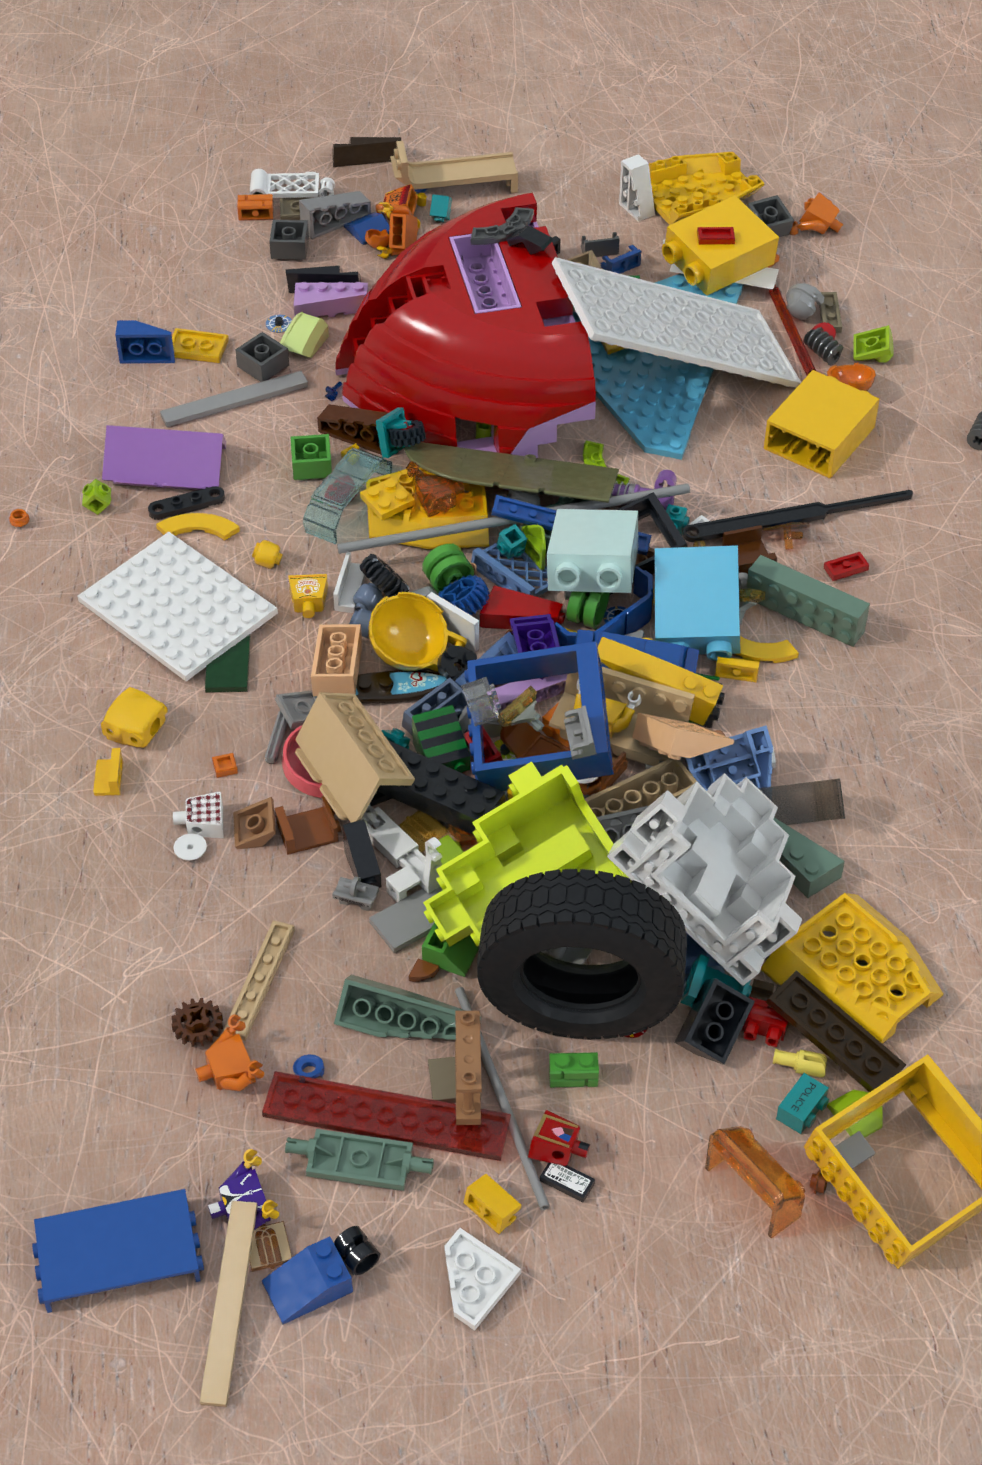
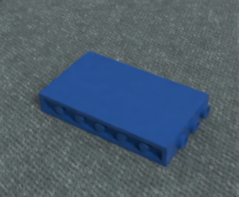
[32,1189,204,1313]

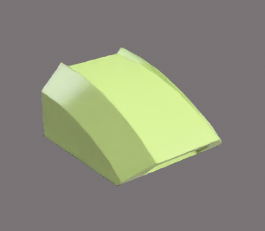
[280,312,329,358]

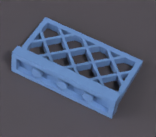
[471,543,548,597]

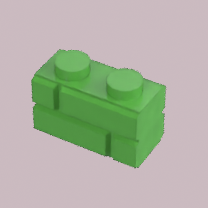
[549,1052,599,1088]

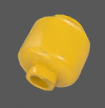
[252,540,283,569]

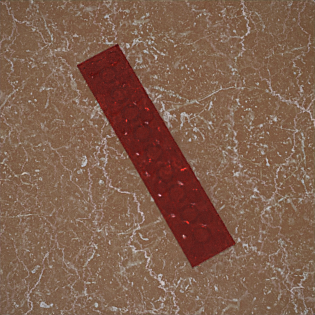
[262,1071,511,1161]

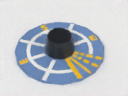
[266,315,292,333]

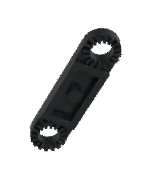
[148,486,225,520]

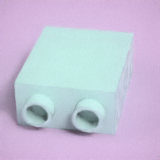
[547,509,638,593]

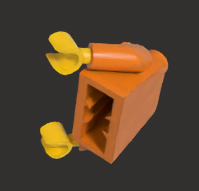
[377,202,418,258]

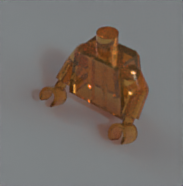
[406,461,465,517]

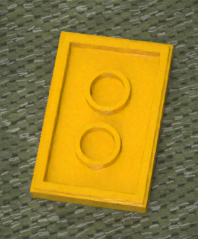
[172,328,229,363]

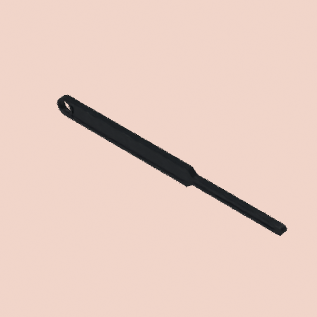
[683,490,913,542]

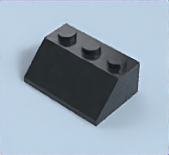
[674,978,755,1065]

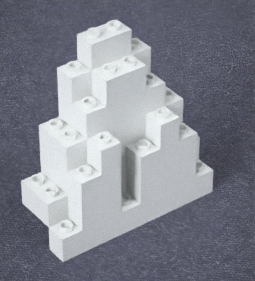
[607,773,802,986]

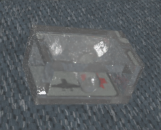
[461,677,501,726]

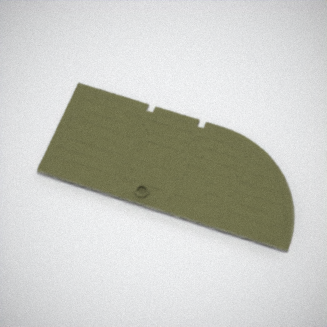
[404,442,619,503]

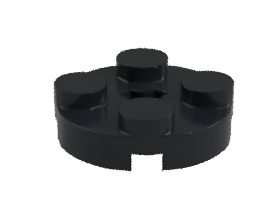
[437,646,477,681]

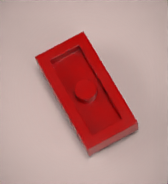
[824,552,869,581]

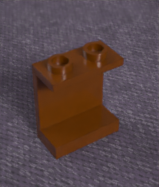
[722,525,777,574]

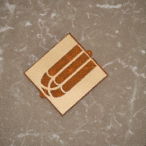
[249,1221,292,1272]

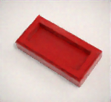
[697,227,735,245]

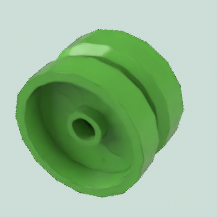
[422,544,474,593]
[566,591,610,629]

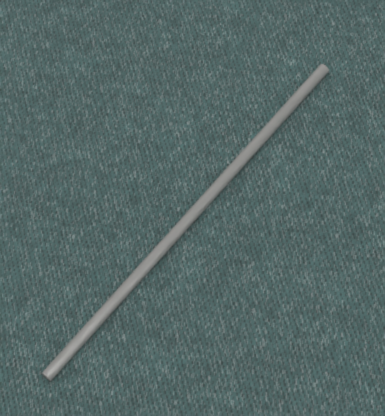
[337,483,690,554]

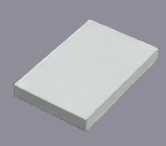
[427,592,479,652]

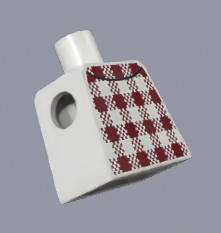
[173,792,224,838]

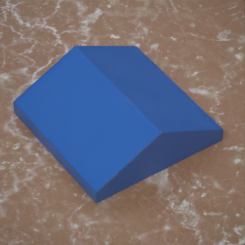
[344,212,390,245]

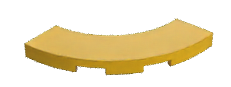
[156,513,240,541]
[736,636,799,663]

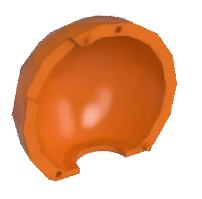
[827,362,876,391]

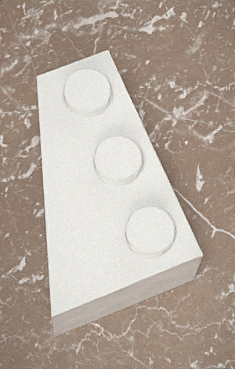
[619,154,655,222]

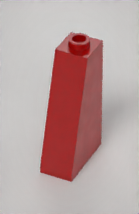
[480,585,566,629]

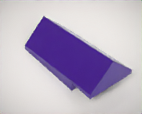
[510,614,560,680]

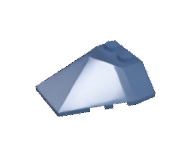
[685,725,773,801]

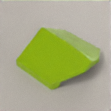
[522,524,546,570]
[827,1089,883,1138]

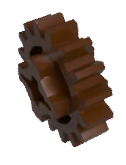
[171,998,223,1047]

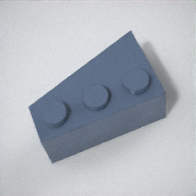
[402,678,470,735]

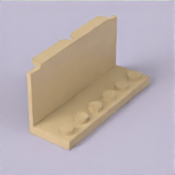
[549,667,695,766]
[295,692,415,823]

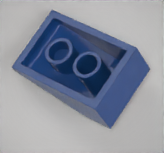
[115,320,175,364]
[262,1236,353,1324]

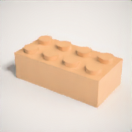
[311,624,362,696]

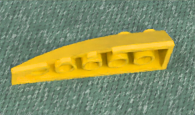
[597,637,723,726]

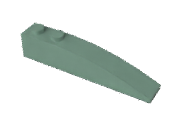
[334,974,481,1040]

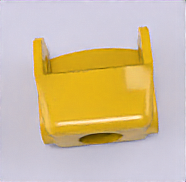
[101,687,168,748]

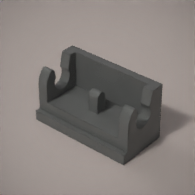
[581,232,620,257]

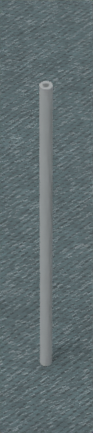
[455,987,550,1210]

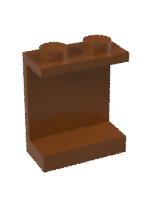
[274,795,341,855]

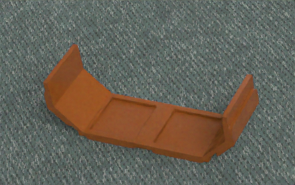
[500,702,628,795]

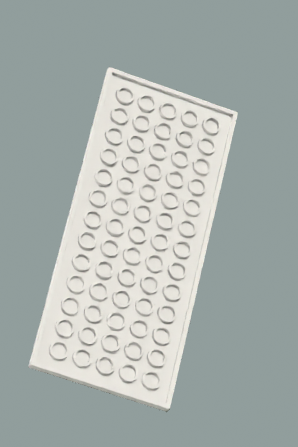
[552,257,801,388]

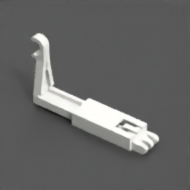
[361,805,442,894]

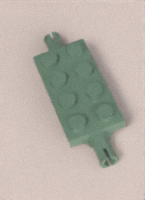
[285,1129,434,1191]

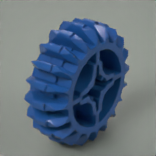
[438,575,490,615]

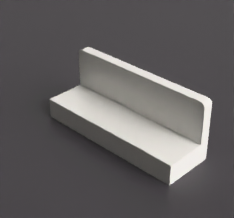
[333,552,366,613]

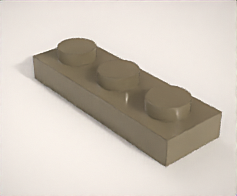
[819,292,842,333]

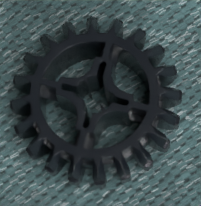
[360,554,409,597]

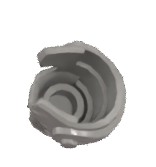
[786,283,825,320]

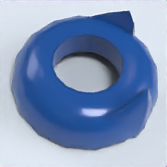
[293,1054,324,1084]

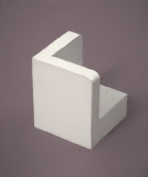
[386,865,420,903]

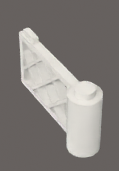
[249,169,319,198]

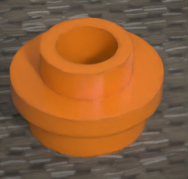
[9,509,29,527]

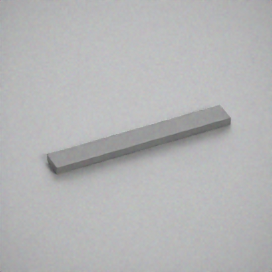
[160,371,308,427]

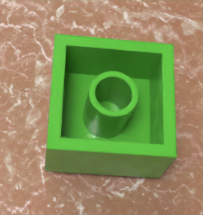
[290,434,332,480]

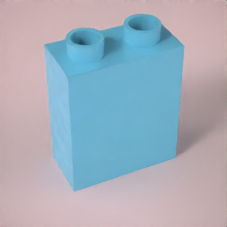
[655,546,740,661]

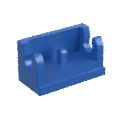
[601,245,641,274]

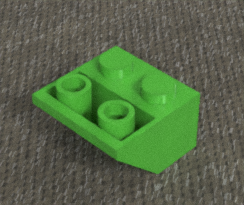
[422,922,479,977]

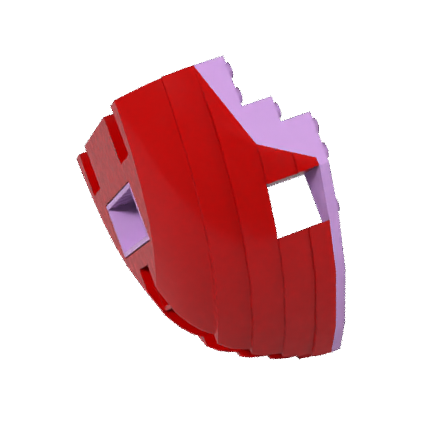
[335,192,596,458]

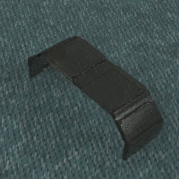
[758,778,845,825]

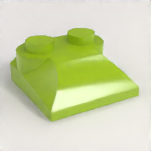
[853,325,894,363]

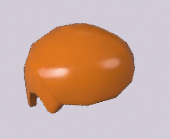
[365,229,389,249]

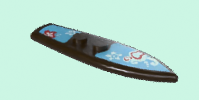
[355,670,446,703]

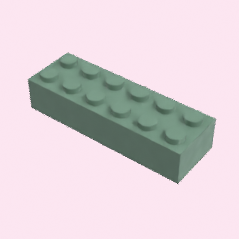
[746,555,870,647]

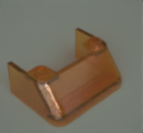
[705,1126,805,1239]

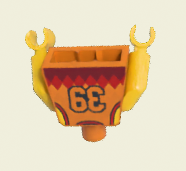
[376,184,427,232]

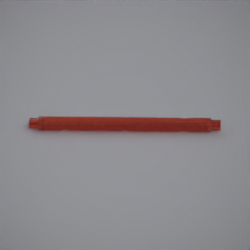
[769,284,816,376]

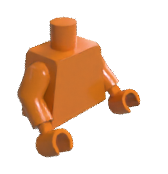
[790,192,843,235]
[195,1014,264,1091]

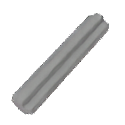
[265,710,288,764]

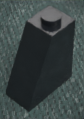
[342,819,382,888]

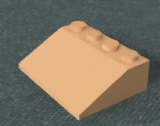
[632,713,734,760]

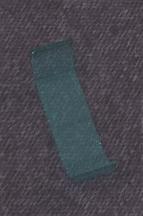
[303,448,392,544]

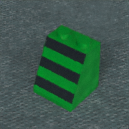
[412,705,470,773]

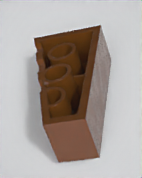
[317,404,388,455]

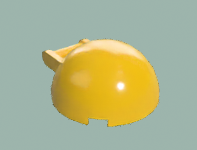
[368,592,467,673]

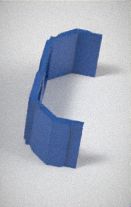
[554,566,653,647]
[575,630,699,673]

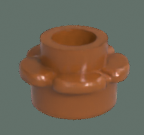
[810,1170,828,1194]

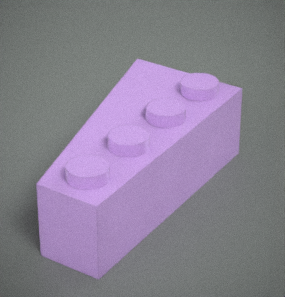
[294,282,368,318]

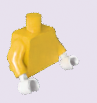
[574,679,641,738]

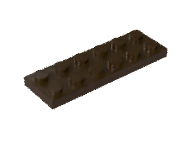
[766,970,906,1092]

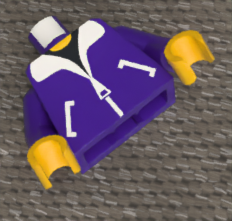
[208,1149,279,1230]

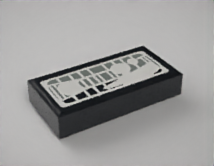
[540,1162,595,1202]

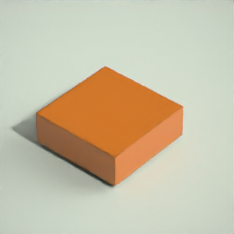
[212,753,238,778]

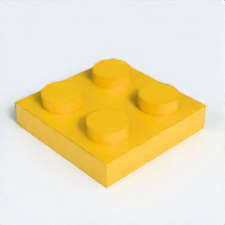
[360,477,415,521]

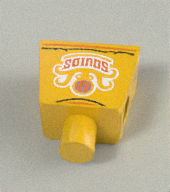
[288,574,328,618]

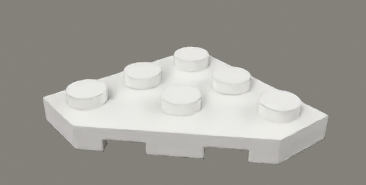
[444,1228,521,1331]

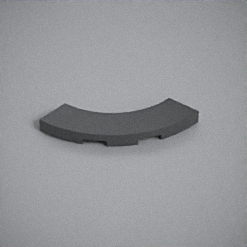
[471,207,534,245]

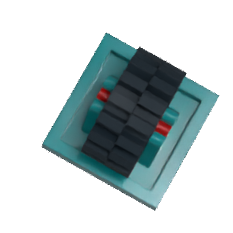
[376,408,426,458]

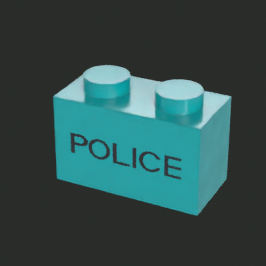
[776,1073,829,1134]

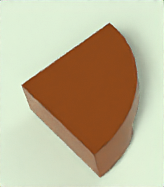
[409,958,439,982]

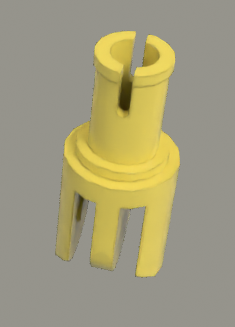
[772,1048,827,1078]

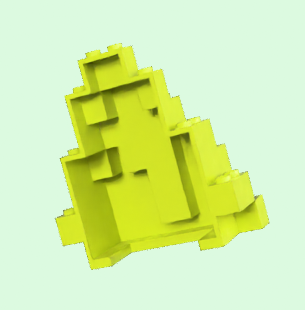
[423,762,632,947]

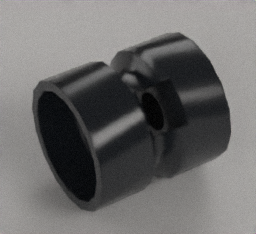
[334,1226,380,1275]

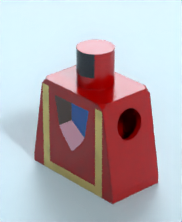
[528,1110,590,1166]

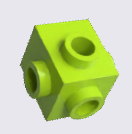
[82,479,111,515]

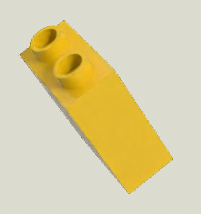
[662,195,779,296]
[764,370,880,479]

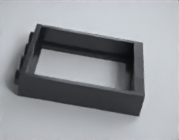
[610,492,688,595]

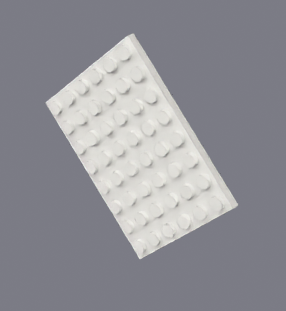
[77,532,278,681]

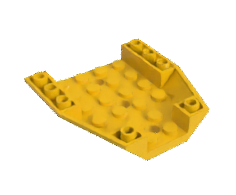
[649,152,764,225]
[366,466,489,549]
[761,893,943,1044]

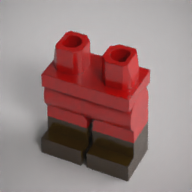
[742,979,789,1047]

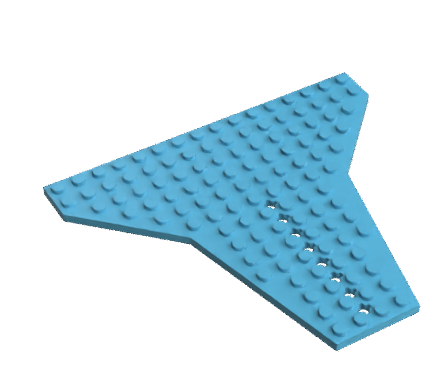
[482,274,744,460]

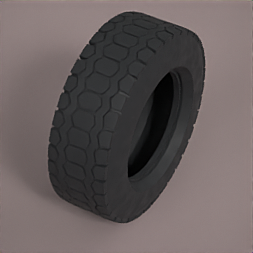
[477,869,687,1039]

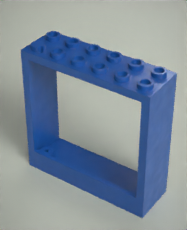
[464,641,614,791]

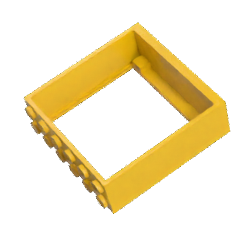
[804,1054,982,1269]

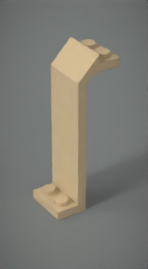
[390,141,518,193]

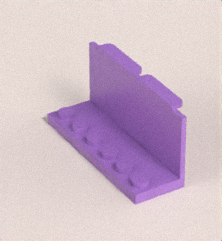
[102,425,226,490]

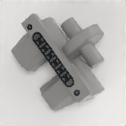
[332,876,379,911]

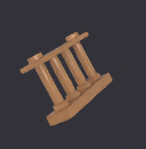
[455,1010,482,1125]

